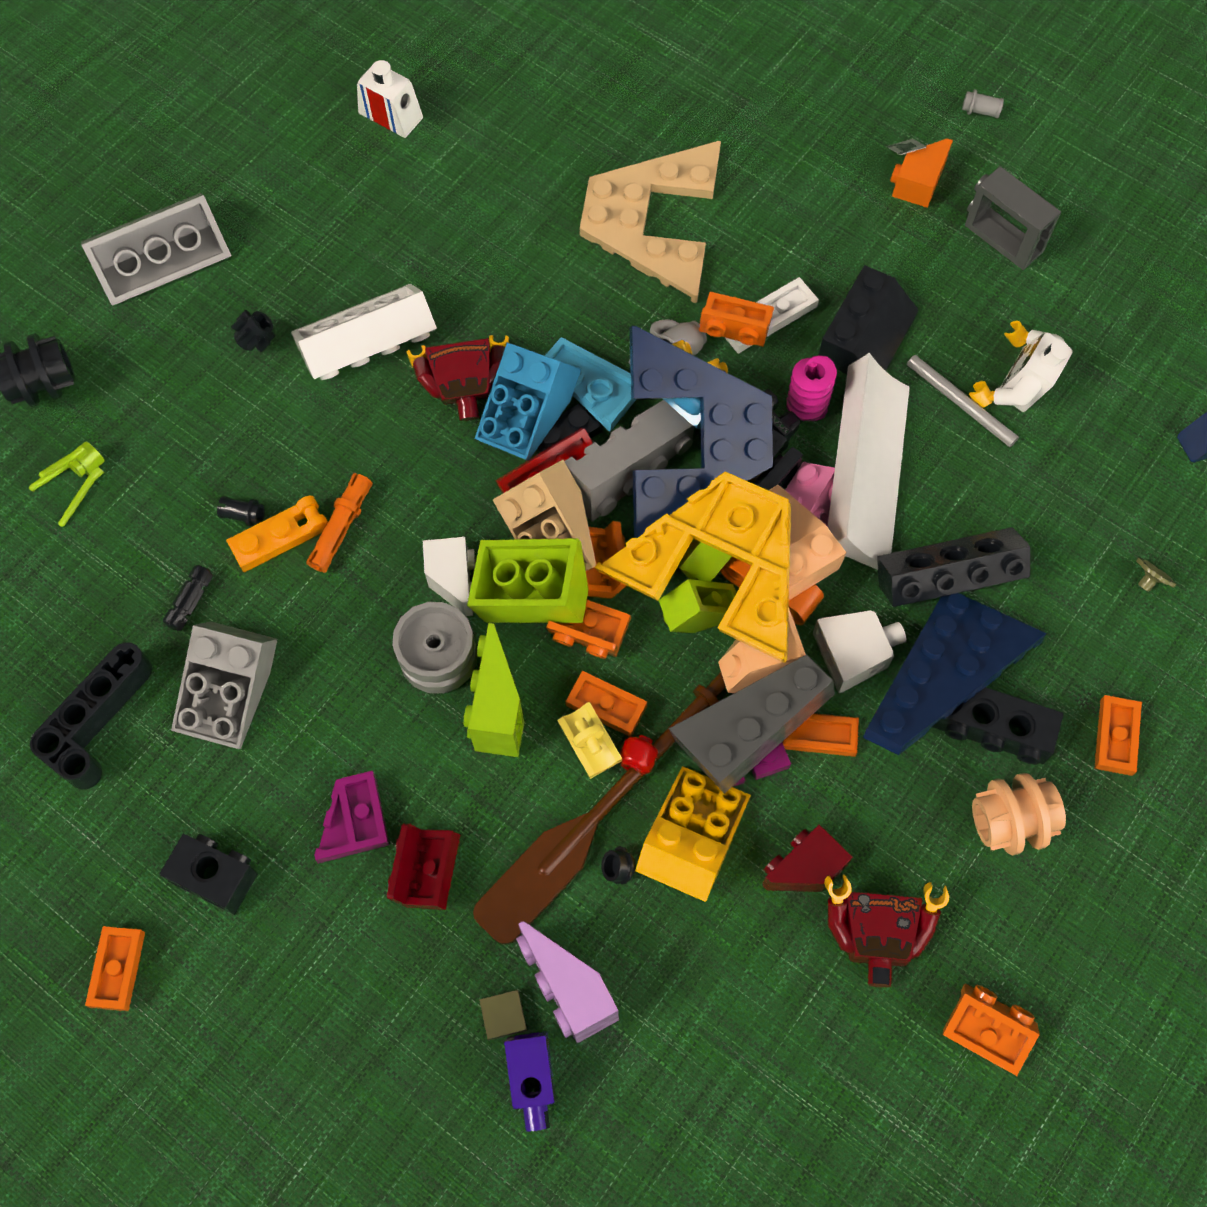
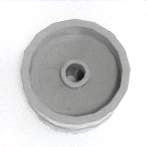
[392,602,477,694]

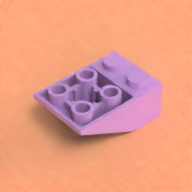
[516,921,619,1043]

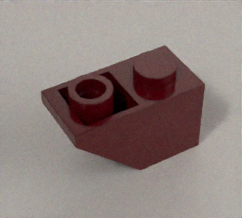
[762,825,853,892]

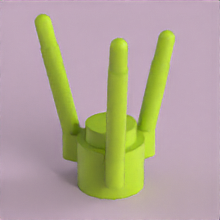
[29,442,105,527]

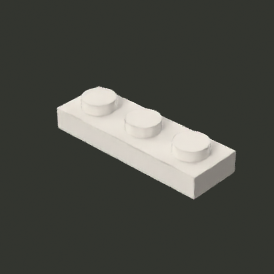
[726,277,819,354]

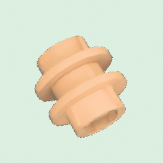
[972,773,1066,856]

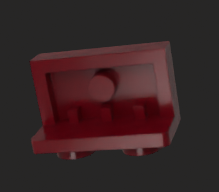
[387,824,460,910]

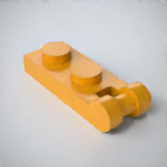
[226,495,328,573]

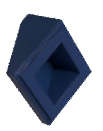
[1177,412,1207,463]

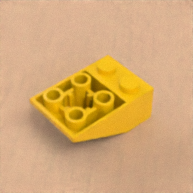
[635,766,751,902]

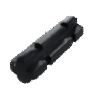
[163,565,213,631]

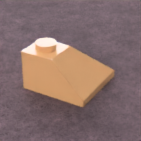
[718,609,806,693]

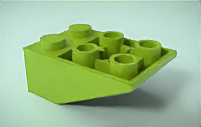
[463,623,524,757]

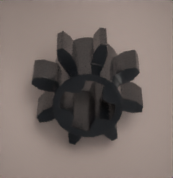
[231,310,275,352]

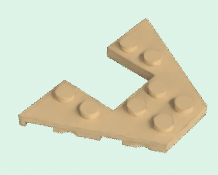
[580,141,721,303]

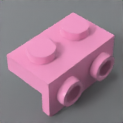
[785,462,835,526]

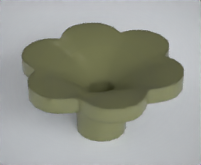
[1136,557,1177,592]

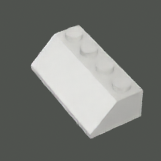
[291,284,437,380]

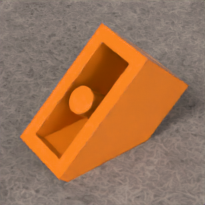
[890,139,953,208]

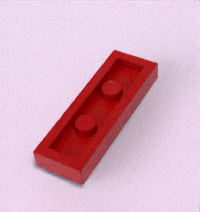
[495,428,593,493]

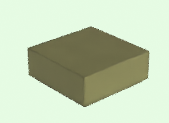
[479,990,527,1041]

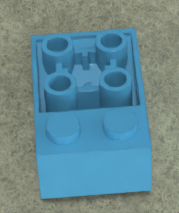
[474,342,581,460]

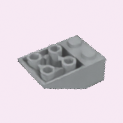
[171,621,278,749]

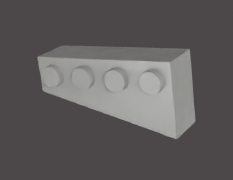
[564,400,694,522]

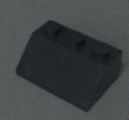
[819,265,919,374]

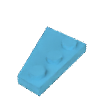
[545,337,637,432]

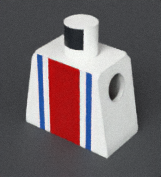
[357,60,423,138]

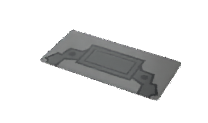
[887,139,926,155]

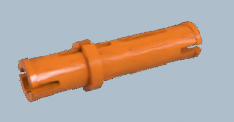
[306,473,373,573]

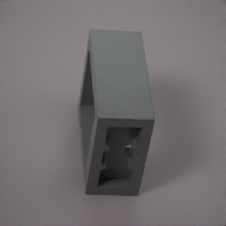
[965,166,1061,270]

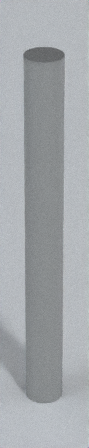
[907,355,1019,447]

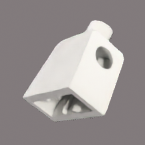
[813,611,906,693]

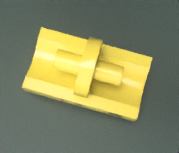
[557,702,622,779]

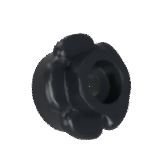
[601,846,636,884]

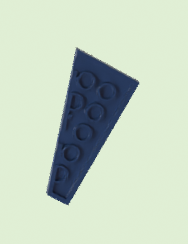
[863,593,1047,755]

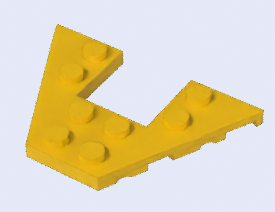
[594,472,791,663]

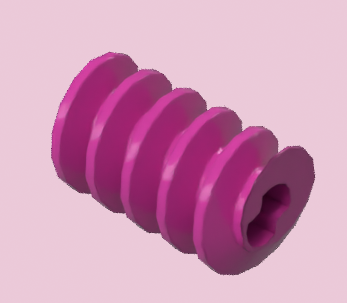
[786,355,837,421]

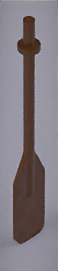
[473,672,726,944]

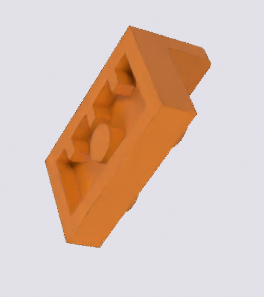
[943,984,1040,1076]

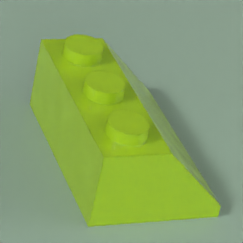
[467,538,589,623]

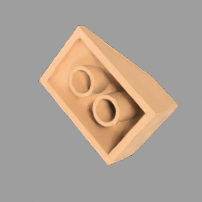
[768,485,847,600]

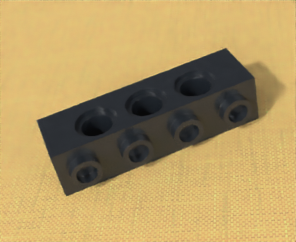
[877,527,1030,607]
[931,687,1064,765]

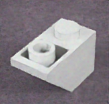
[423,537,476,616]

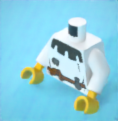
[969,321,1073,413]

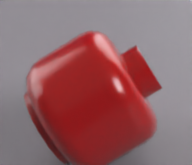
[619,735,658,775]

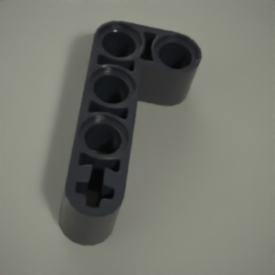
[30,642,152,790]

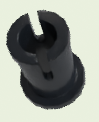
[217,496,265,527]

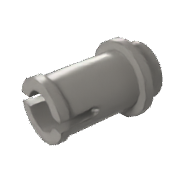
[962,89,1004,119]

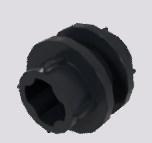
[0,333,75,407]

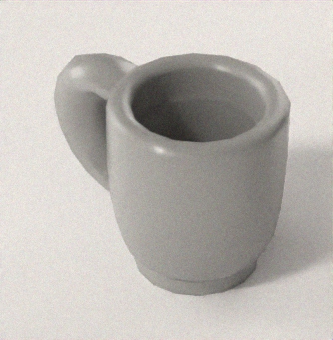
[650,319,707,356]

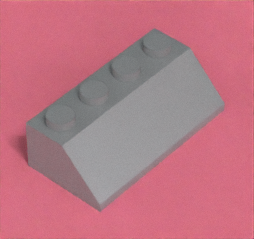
[81,193,231,306]

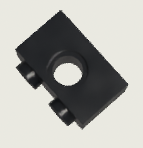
[159,833,258,915]

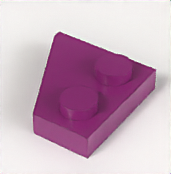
[314,770,390,864]

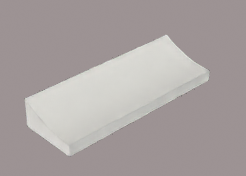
[827,353,910,570]

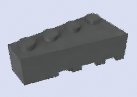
[669,655,835,794]

